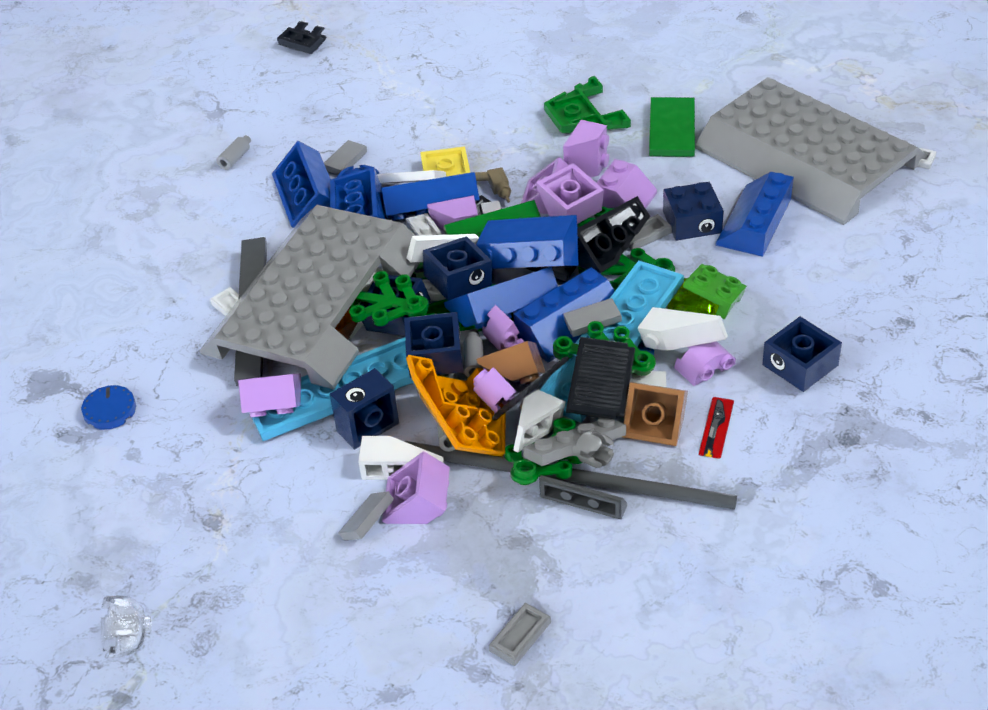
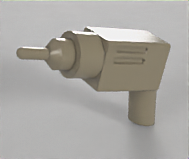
[475,167,511,203]

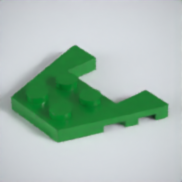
[544,76,631,133]

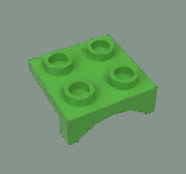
[683,264,747,319]

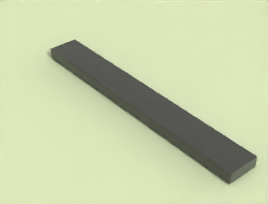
[234,237,267,386]

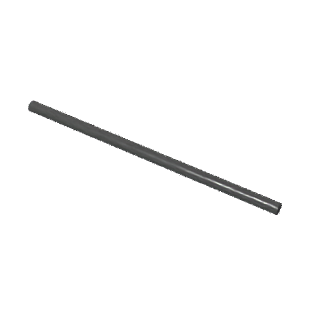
[404,441,737,510]

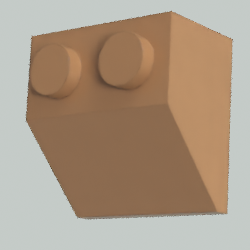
[476,341,545,385]
[622,382,688,446]

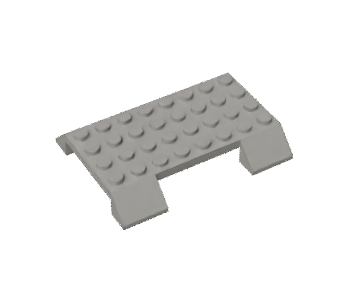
[695,77,928,225]
[200,205,420,389]

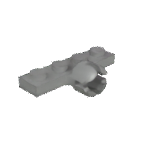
[523,417,626,468]

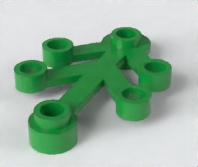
[578,248,675,291]
[349,271,429,326]
[553,321,656,376]
[505,417,583,485]

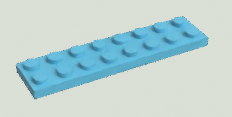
[540,260,684,423]
[249,337,413,441]

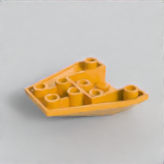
[406,355,506,457]

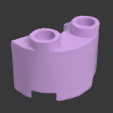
[482,305,524,351]
[674,341,736,386]
[473,367,516,413]

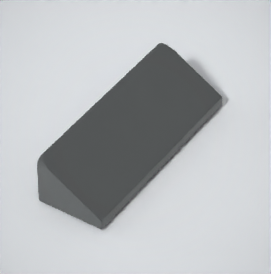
[539,475,627,519]

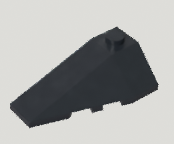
[577,196,650,273]

